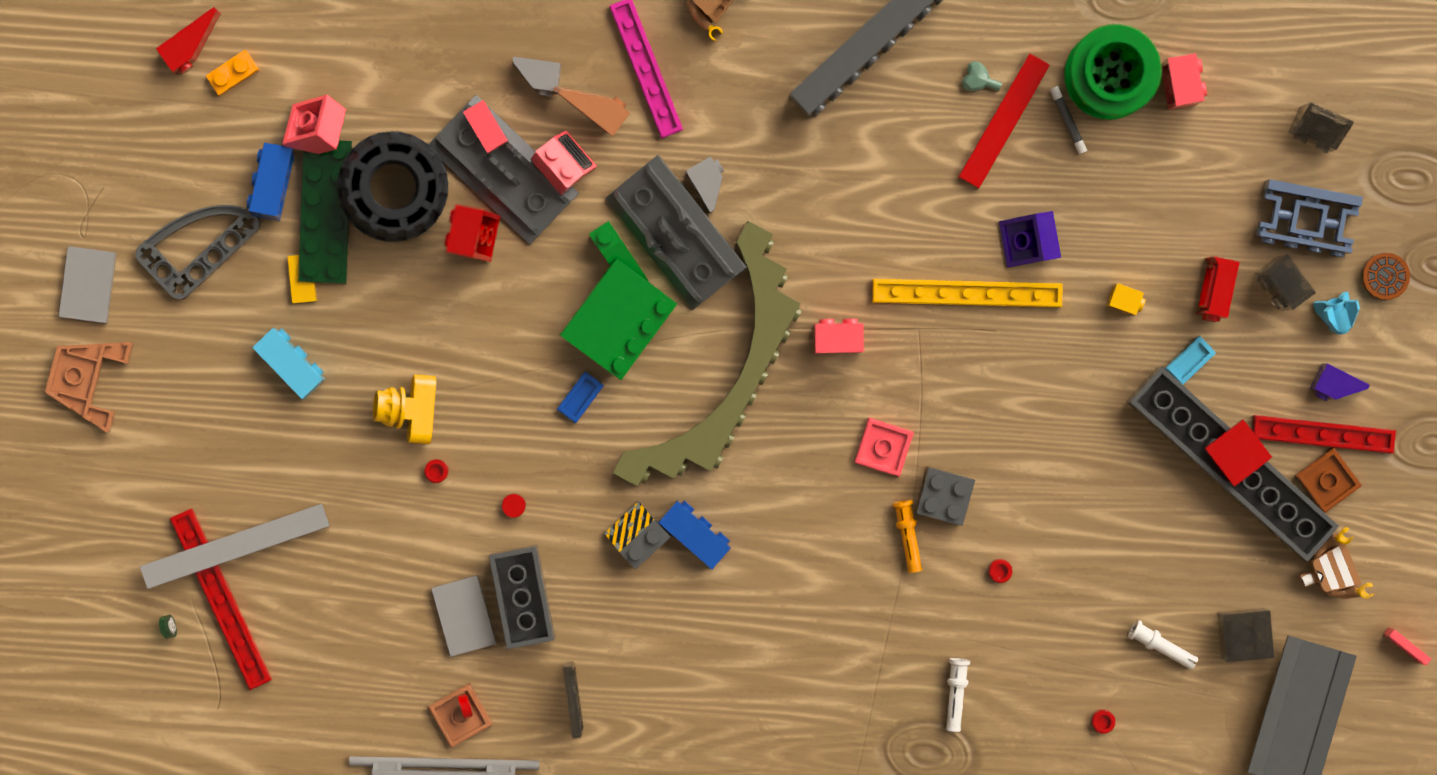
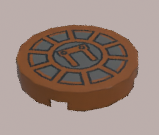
[1362,253,1410,300]

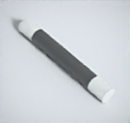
[1050,86,1088,154]

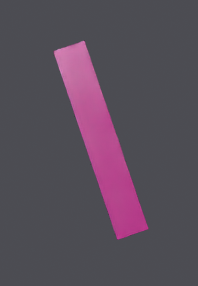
[609,0,683,139]

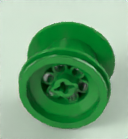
[1064,24,1162,120]

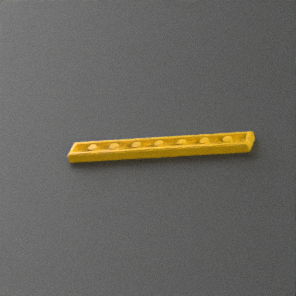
[872,279,1063,307]

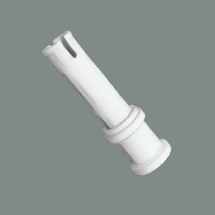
[1128,620,1198,671]
[946,658,970,732]

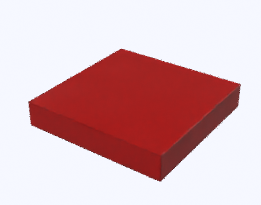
[1204,419,1272,487]

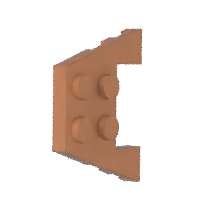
[45,342,134,432]

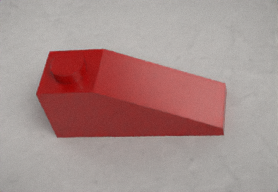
[156,7,221,74]

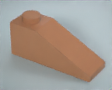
[553,86,630,136]

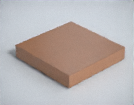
[428,683,493,748]

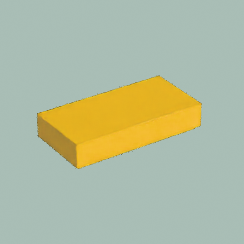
[287,255,317,304]

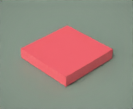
[854,417,914,477]

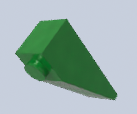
[589,221,649,281]

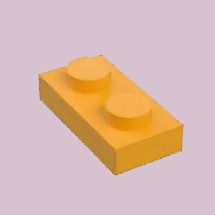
[205,50,259,96]

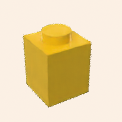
[1106,283,1145,316]

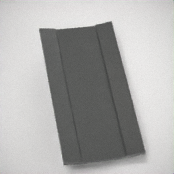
[429,95,579,245]
[605,155,747,310]
[1247,635,1357,775]

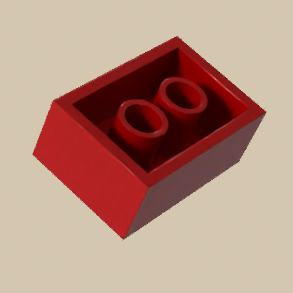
[444,204,501,262]

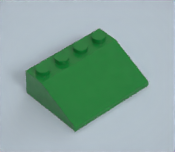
[559,258,678,380]

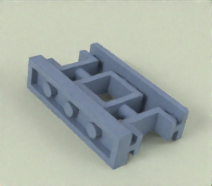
[1255,179,1363,258]

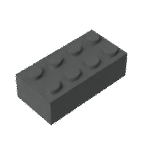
[489,545,556,649]

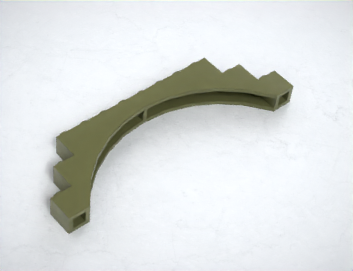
[613,221,802,486]

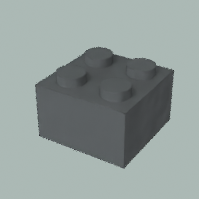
[915,467,975,526]

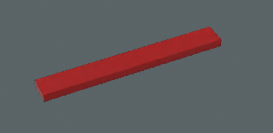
[169,508,272,690]

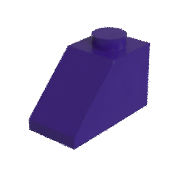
[1309,363,1370,401]

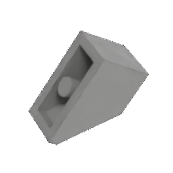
[513,57,562,97]
[686,157,724,213]

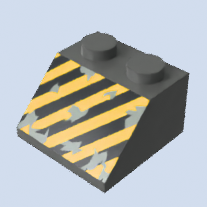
[604,501,671,570]

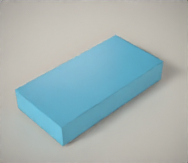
[1164,336,1216,385]

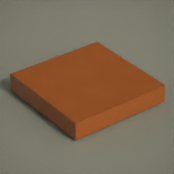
[1294,447,1362,513]

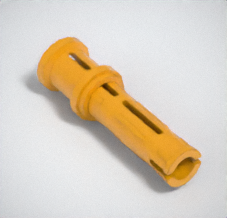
[892,499,923,573]

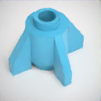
[1313,292,1360,335]

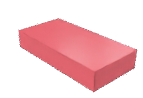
[463,100,508,154]
[1384,627,1431,666]

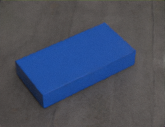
[557,371,604,423]

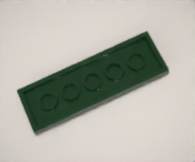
[298,140,352,284]

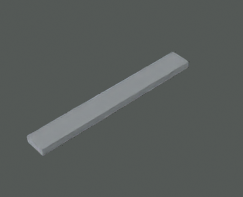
[140,504,330,589]

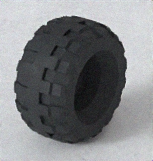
[337,131,448,242]

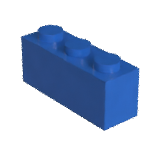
[246,142,295,222]
[658,500,731,569]

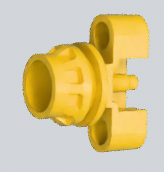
[373,374,436,444]

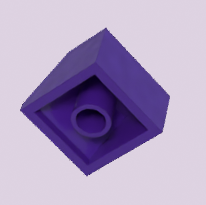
[999,211,1061,268]

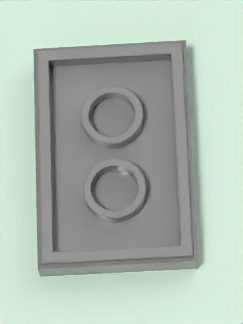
[59,246,117,323]
[431,575,497,657]

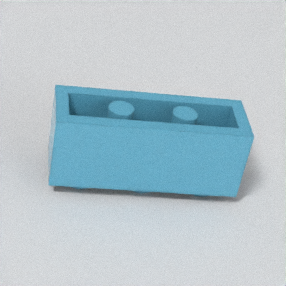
[252,328,326,399]

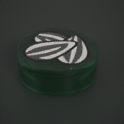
[159,614,177,639]

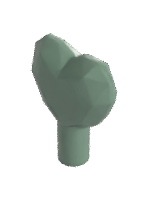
[961,61,1002,92]

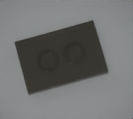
[563,661,584,739]

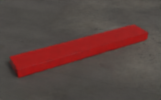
[958,53,1050,189]
[1252,415,1396,454]

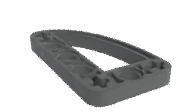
[135,205,261,300]

